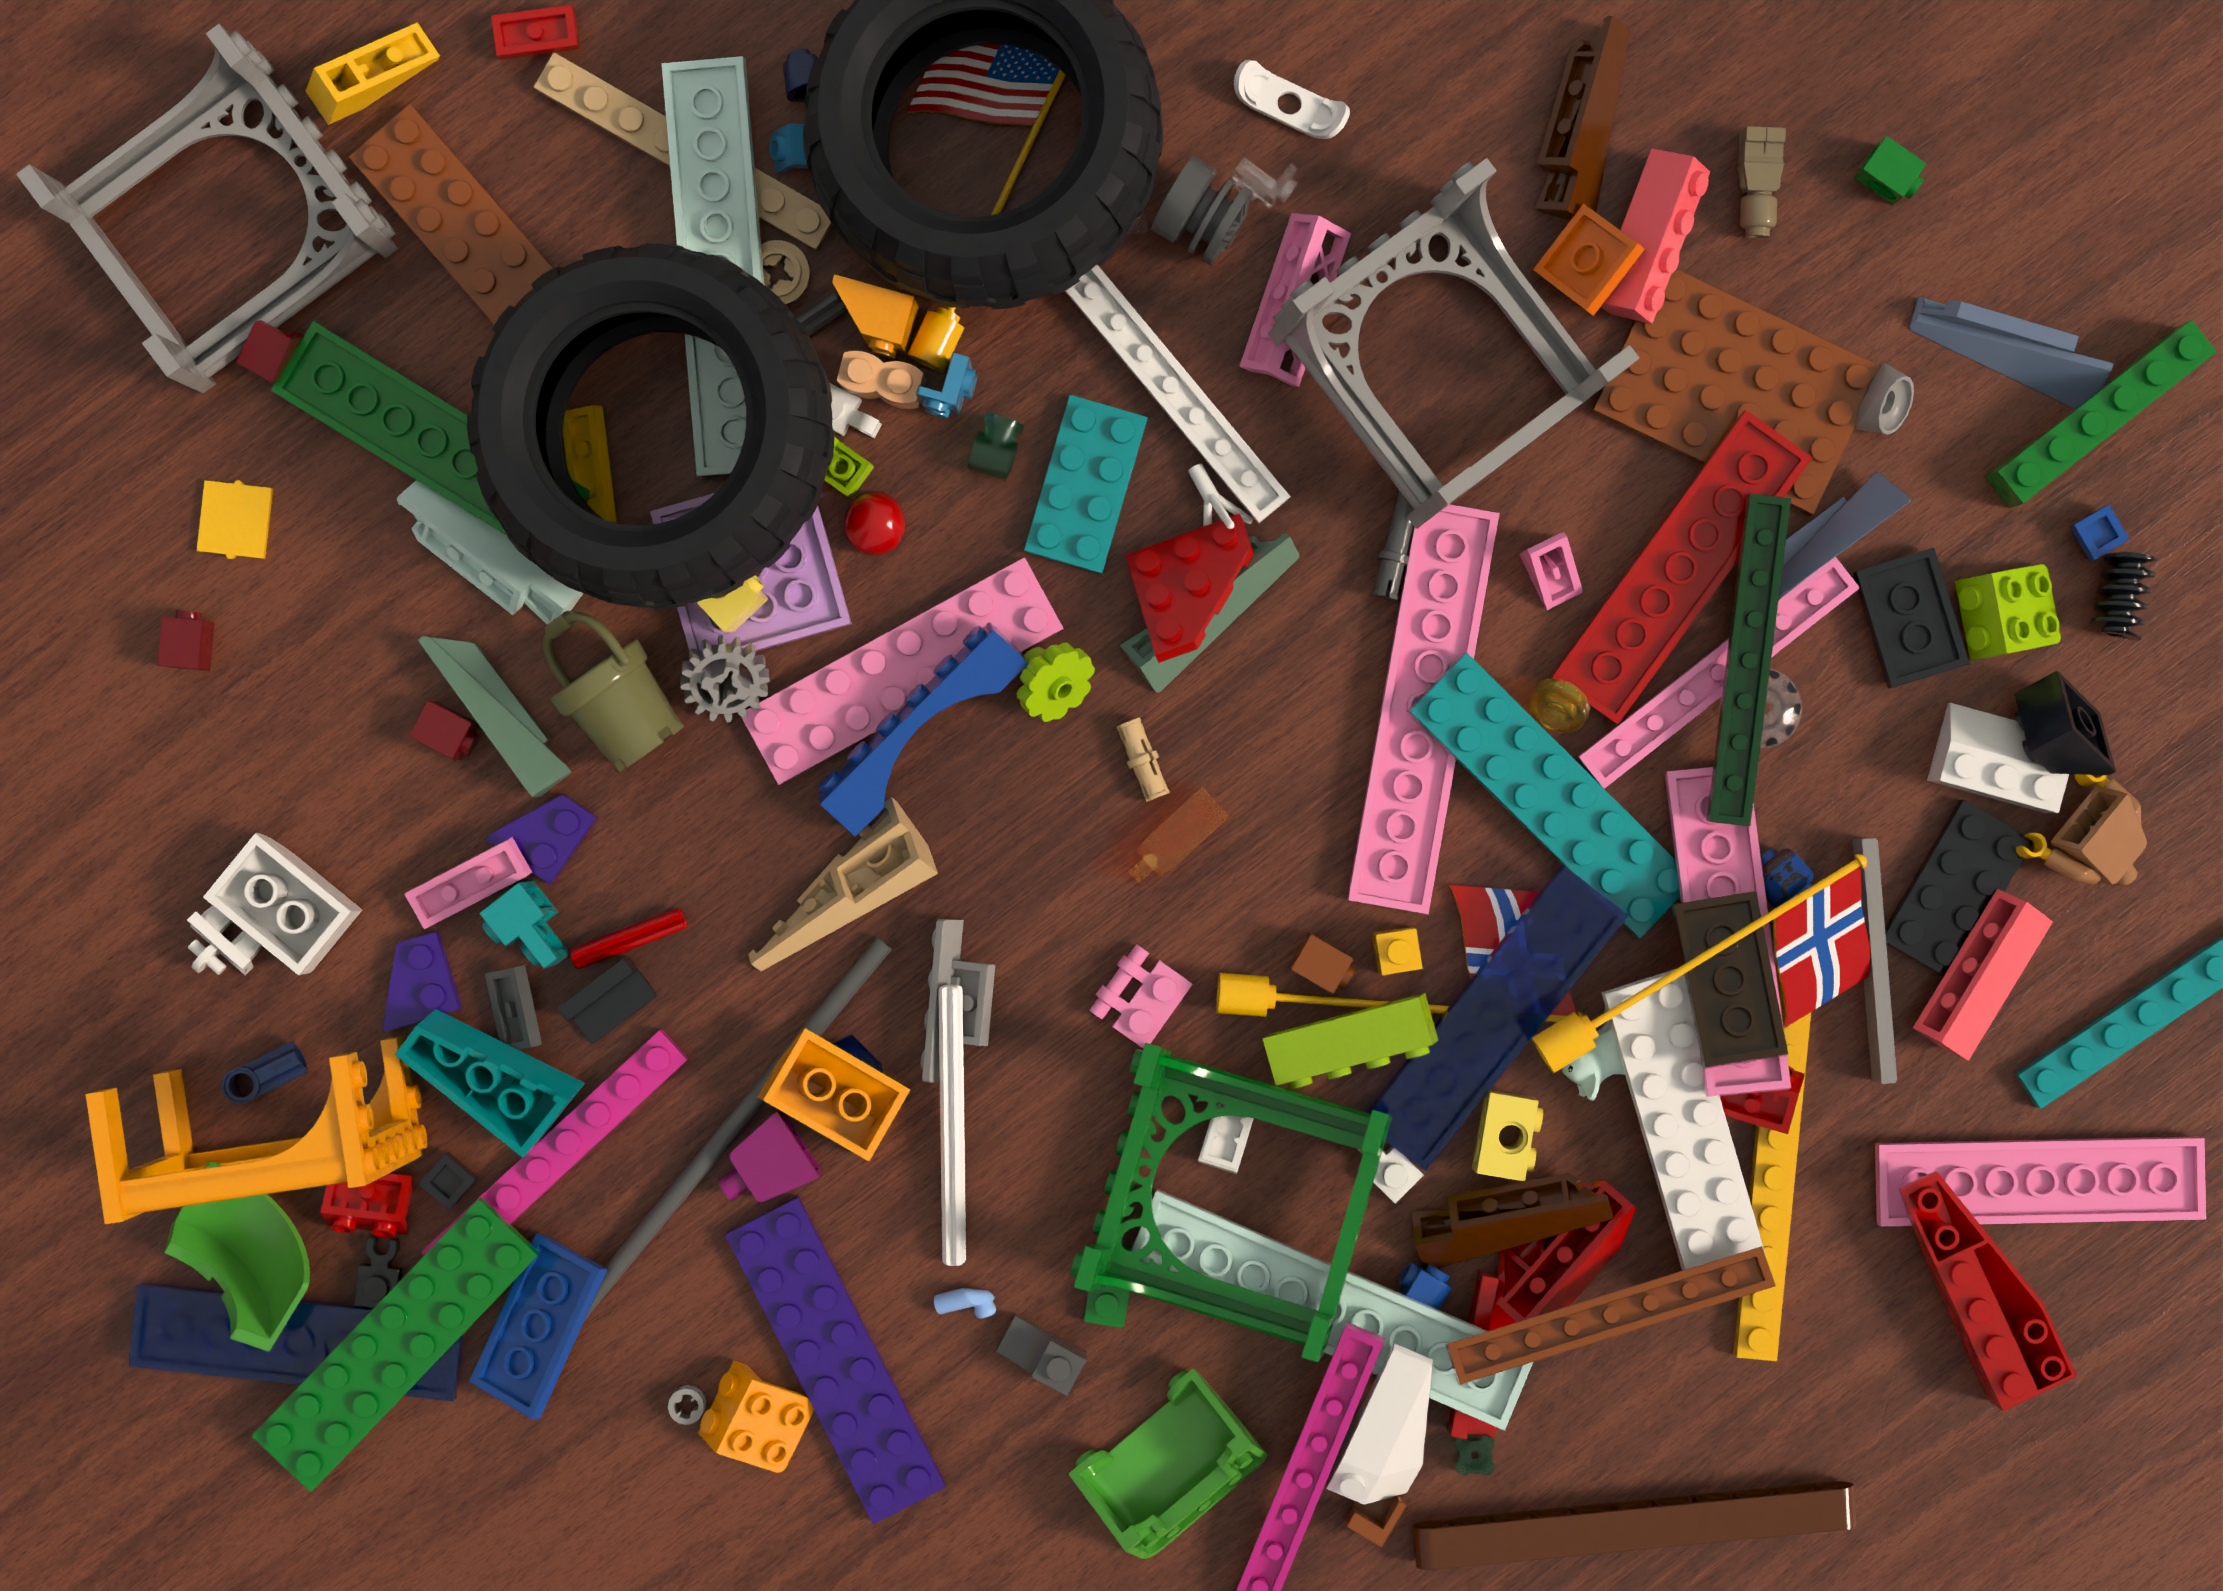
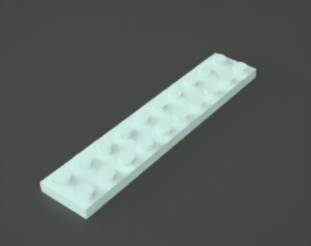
[661,56,764,476]
[1131,1189,1533,1430]

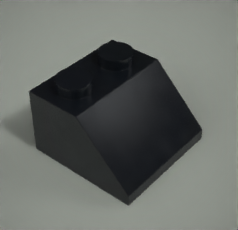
[2014,671,2116,775]

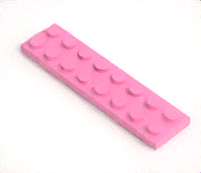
[741,557,1064,785]
[1665,767,1791,1097]
[1875,1136,2206,1226]

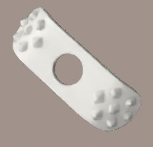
[1234,60,1350,139]

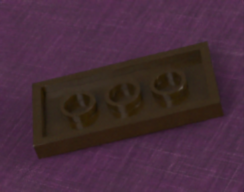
[1672,891,1788,1069]

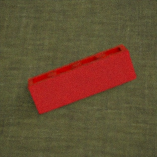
[1446,1269,1516,1439]

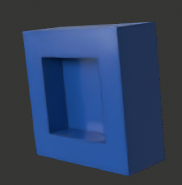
[2069,504,2130,561]

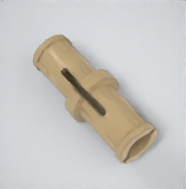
[1116,717,1170,802]

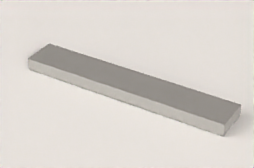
[1852,838,1897,1084]

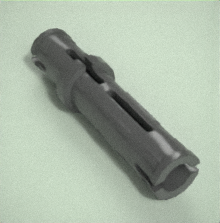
[1372,491,1414,601]

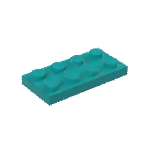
[1024,395,1148,574]

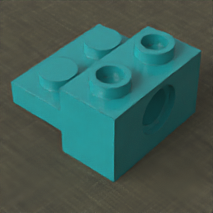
[479,881,570,968]

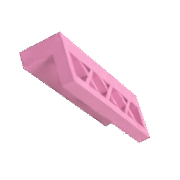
[1240,213,1351,387]

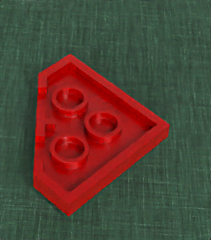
[1125,513,1254,663]

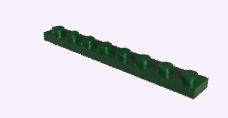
[1707,494,1791,826]

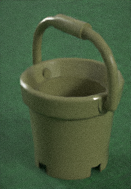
[543,611,684,773]

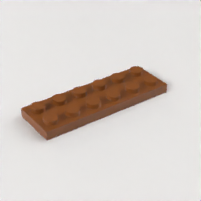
[349,104,553,325]

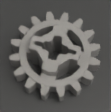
[680,635,770,722]

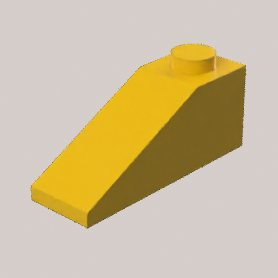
[306,22,440,125]

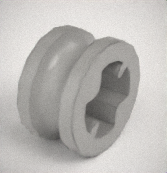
[668,1384,707,1425]

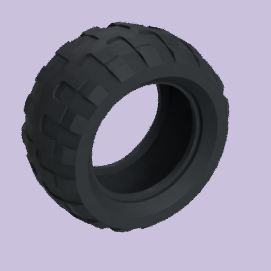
[803,0,1163,310]
[467,243,835,609]

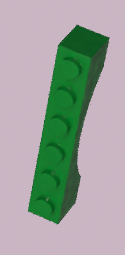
[1984,320,2217,508]

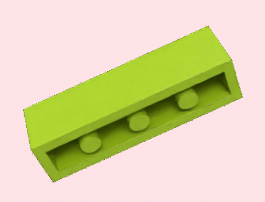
[1262,993,1438,1089]

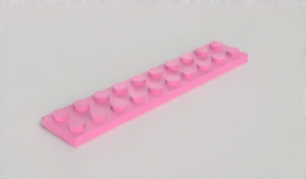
[1347,504,1500,914]

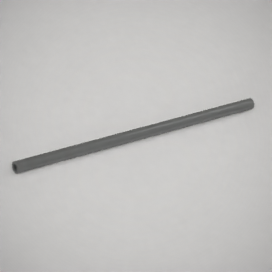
[585,936,892,1320]

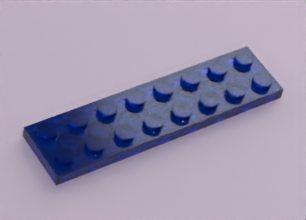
[1365,864,1629,1171]
[129,1283,464,1401]

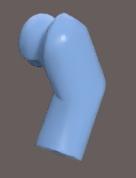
[934,1288,996,1319]

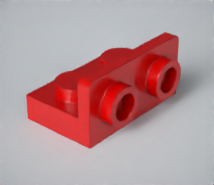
[1720,1066,1805,1134]
[320,1173,414,1238]

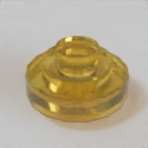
[1529,678,1590,733]

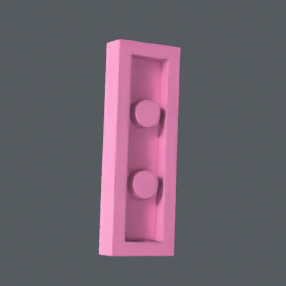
[404,837,532,929]

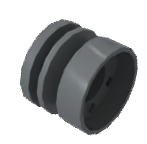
[1150,156,1254,266]

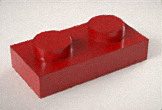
[491,5,580,60]

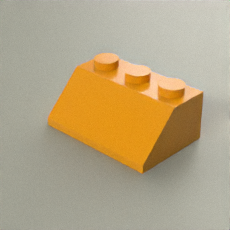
[757,1028,910,1161]

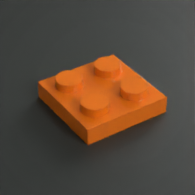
[1533,203,1645,316]

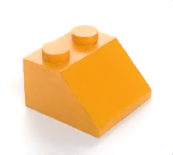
[832,274,919,359]

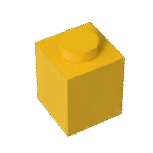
[1372,926,1423,975]

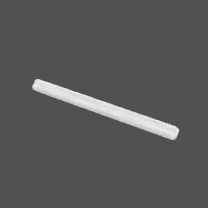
[938,984,966,1266]

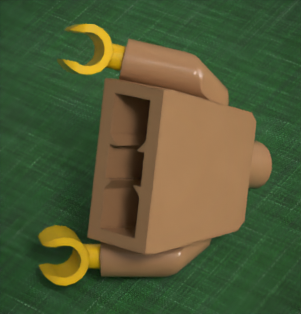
[2015,774,2147,886]

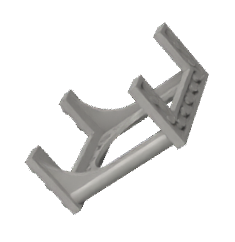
[16,24,398,393]
[1268,158,1640,529]

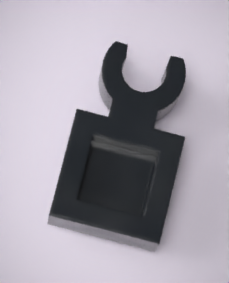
[354,1236,403,1308]

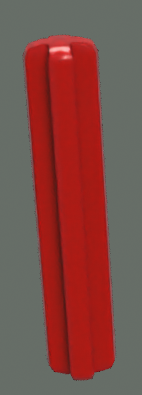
[569,908,687,969]

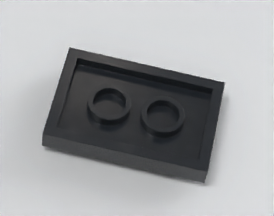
[1852,548,1970,688]

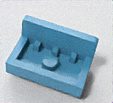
[916,353,978,419]

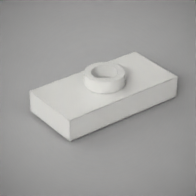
[1198,1102,1254,1174]

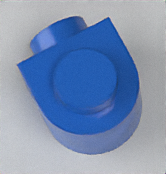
[1398,1262,1453,1310]

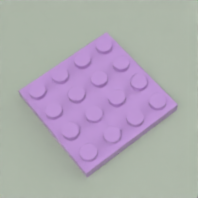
[650,493,852,652]

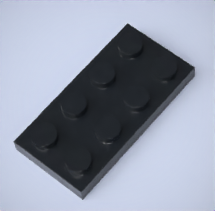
[1885,800,2033,977]

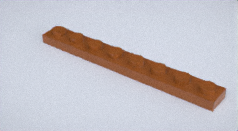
[1446,1246,1776,1385]

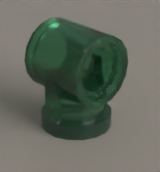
[967,412,1024,481]

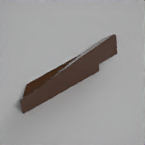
[1535,16,1630,220]
[1411,1173,1613,1269]

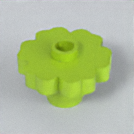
[1017,642,1095,722]

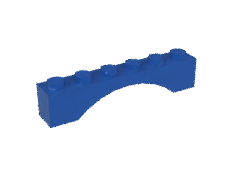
[818,622,1028,837]

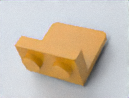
[698,1361,814,1473]

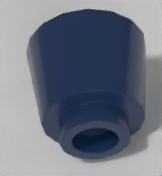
[783,49,819,102]

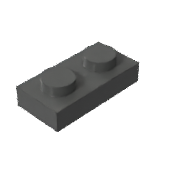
[485,965,542,1050]

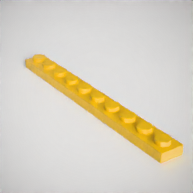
[1733,952,1811,1361]

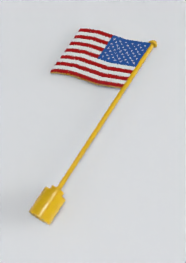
[907,44,1065,373]

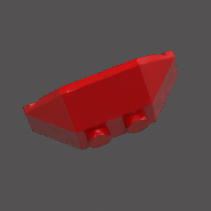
[1496,1180,1636,1322]

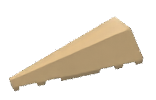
[748,797,938,971]

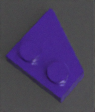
[485,794,598,884]
[382,931,462,1032]

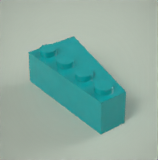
[394,1009,585,1158]

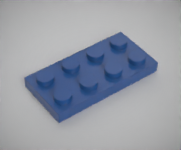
[469,1233,608,1419]

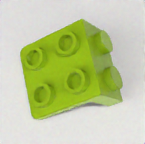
[1955,564,2061,661]

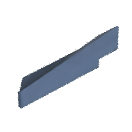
[1909,297,2114,409]
[1779,472,1911,598]

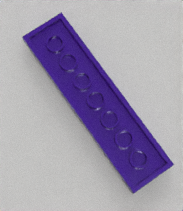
[725,1196,946,1524]

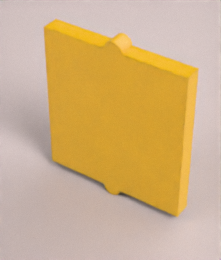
[197,480,273,559]

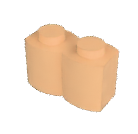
[837,351,926,409]

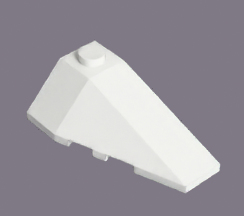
[1326,1344,1433,1505]

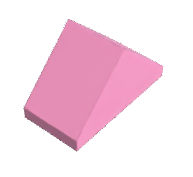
[1519,532,1583,610]

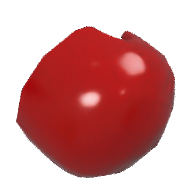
[844,491,905,555]

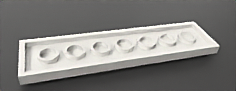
[1601,969,1767,1271]

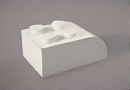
[203,833,362,975]

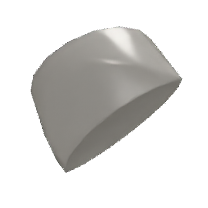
[1854,363,1914,435]

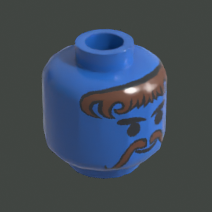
[1761,848,1813,907]

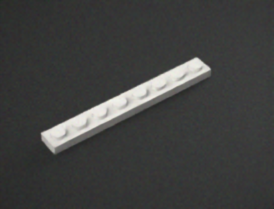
[1065,265,1291,524]

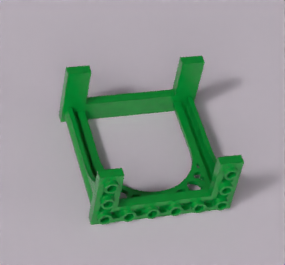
[1070,1043,1392,1362]

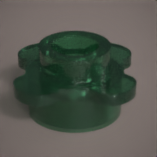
[1454,1434,1495,1475]

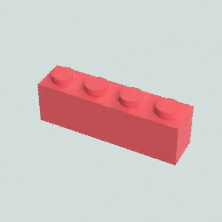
[1601,148,1710,324]
[1913,889,2053,1061]

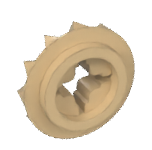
[761,240,810,304]

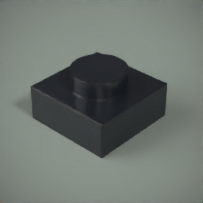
[418,1151,479,1210]

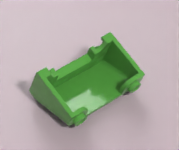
[1069,1368,1268,1559]

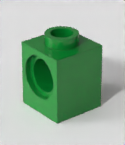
[1853,136,1927,205]

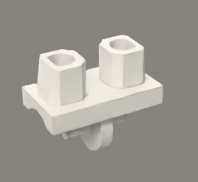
[187,906,262,975]

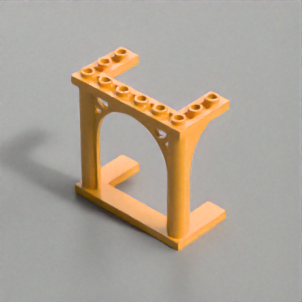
[85,1035,427,1224]

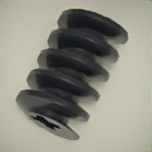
[2090,552,2159,641]

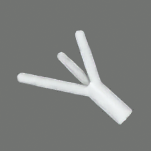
[1188,463,1253,529]

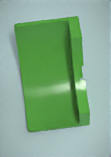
[164,1161,310,1352]

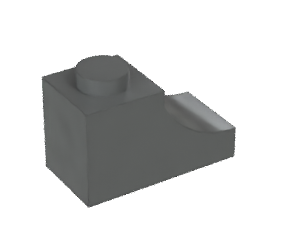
[996,1313,1087,1396]

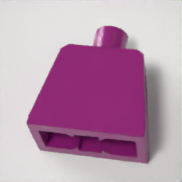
[718,1110,823,1203]

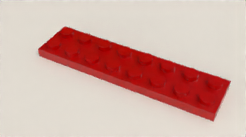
[1550,410,1813,725]

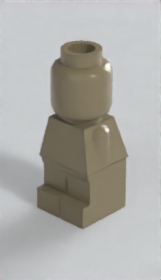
[1737,126,1786,239]

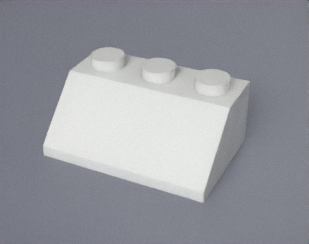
[1927,703,2069,813]

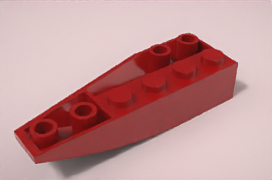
[1898,1171,2077,1411]

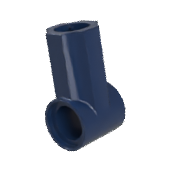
[221,1041,309,1104]

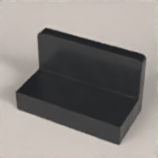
[557,957,657,1043]

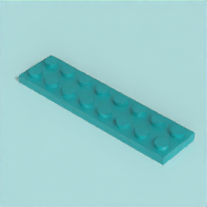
[1407,653,1680,938]

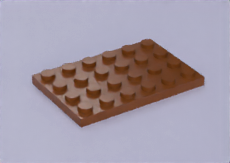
[1591,269,1881,516]

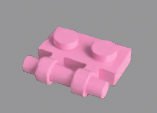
[1090,944,1193,1048]

